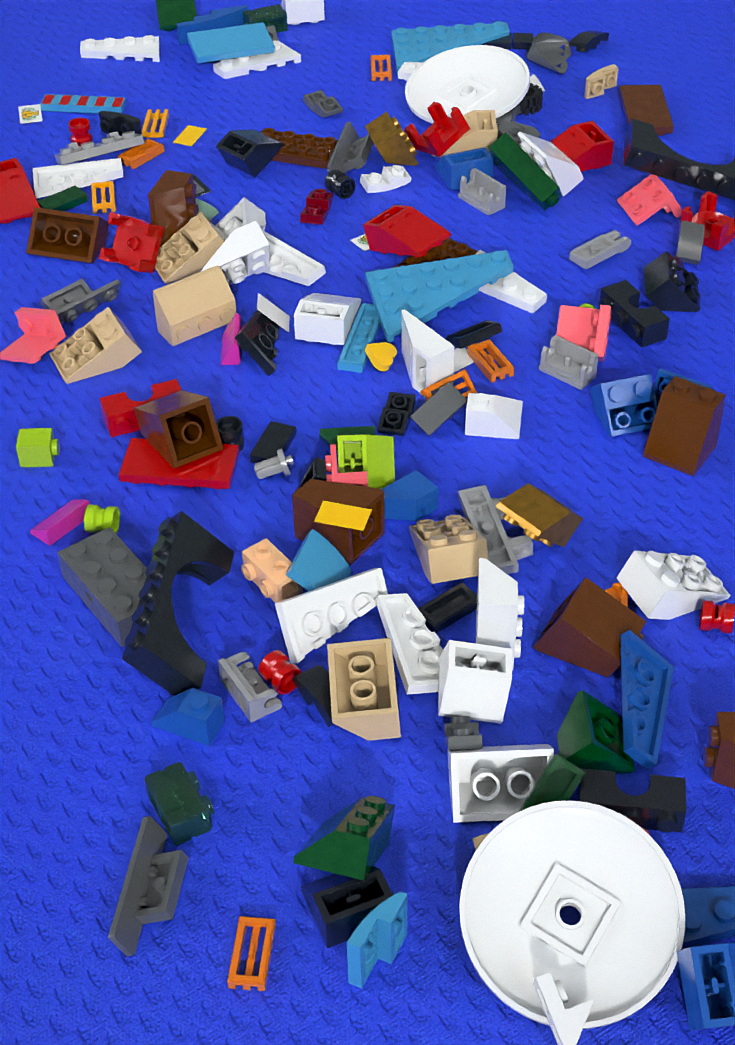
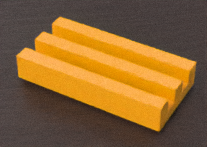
[142,109,169,138]
[91,181,116,214]

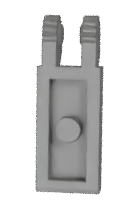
[569,230,631,270]

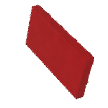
[119,438,239,489]

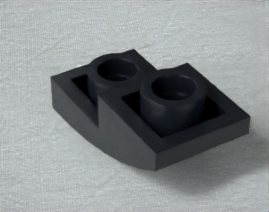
[569,30,609,52]
[99,111,142,136]
[377,392,416,436]
[292,665,335,728]

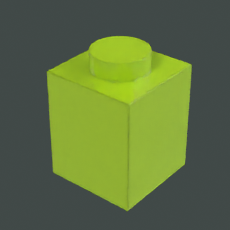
[16,428,60,467]

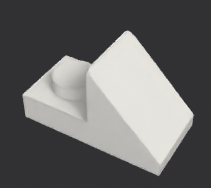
[533,972,594,1045]

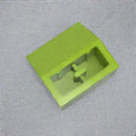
[337,435,395,489]

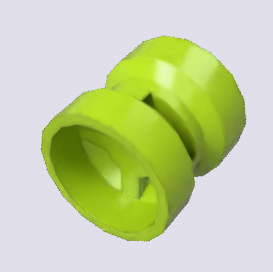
[84,504,120,534]

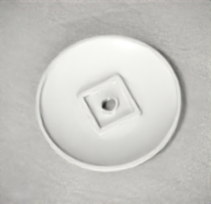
[405,45,530,123]
[459,801,685,1029]

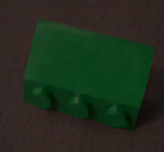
[293,796,395,880]

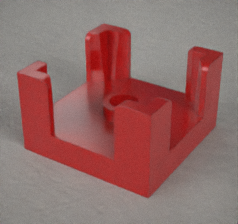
[404,102,470,157]
[679,191,735,251]
[99,212,165,273]

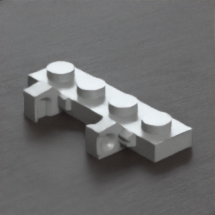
[55,131,145,165]
[458,485,533,574]

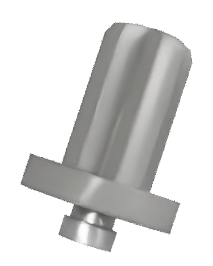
[254,448,294,479]

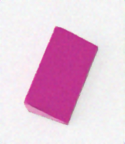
[221,314,241,365]
[30,499,90,546]

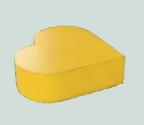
[365,342,397,371]

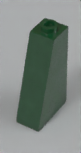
[489,132,562,211]

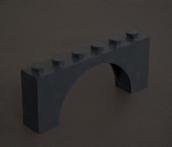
[624,118,735,200]
[122,511,234,696]

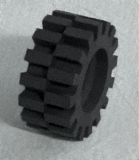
[518,83,543,116]

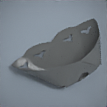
[526,33,571,74]

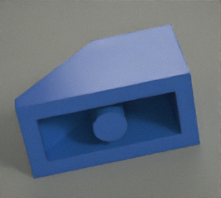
[381,470,438,521]
[151,688,225,746]

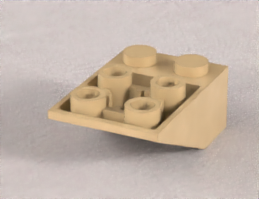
[432,110,498,158]
[155,212,225,284]
[49,307,142,384]
[409,515,488,584]

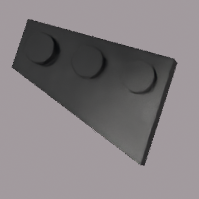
[234,308,279,376]

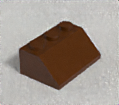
[148,170,199,247]
[26,207,109,264]

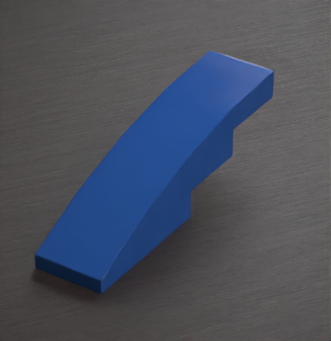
[176,5,249,45]

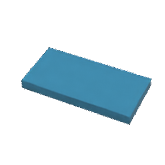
[187,22,275,63]

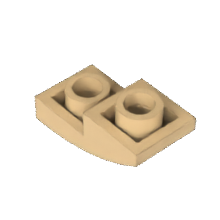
[584,64,619,99]

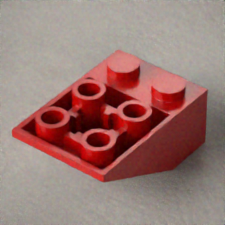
[550,121,614,172]
[0,158,40,224]
[363,205,451,258]

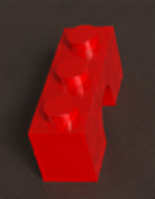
[99,379,182,438]

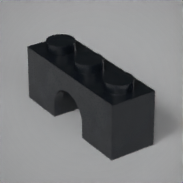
[599,280,670,348]
[578,769,686,833]

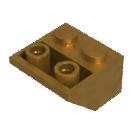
[365,111,419,166]
[496,483,583,547]

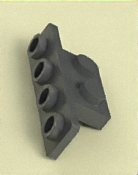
[327,121,373,174]
[41,279,121,324]
[108,816,189,956]

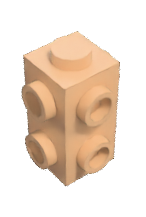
[241,538,303,603]

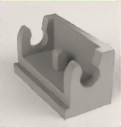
[458,168,506,216]
[539,335,598,390]
[218,652,282,723]

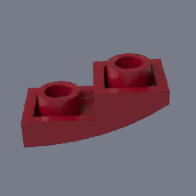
[300,189,334,225]

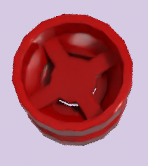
[68,117,92,147]
[699,600,735,634]
[258,650,302,695]

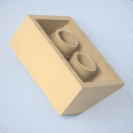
[153,265,237,346]
[327,638,401,741]

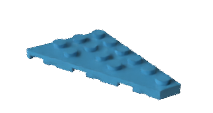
[391,21,510,74]
[365,250,513,342]

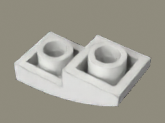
[360,165,411,193]

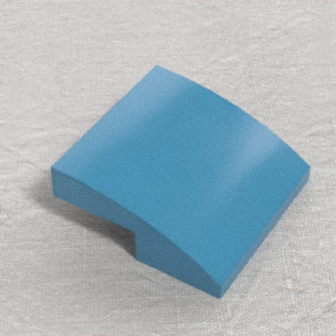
[286,529,352,591]
[347,891,407,989]

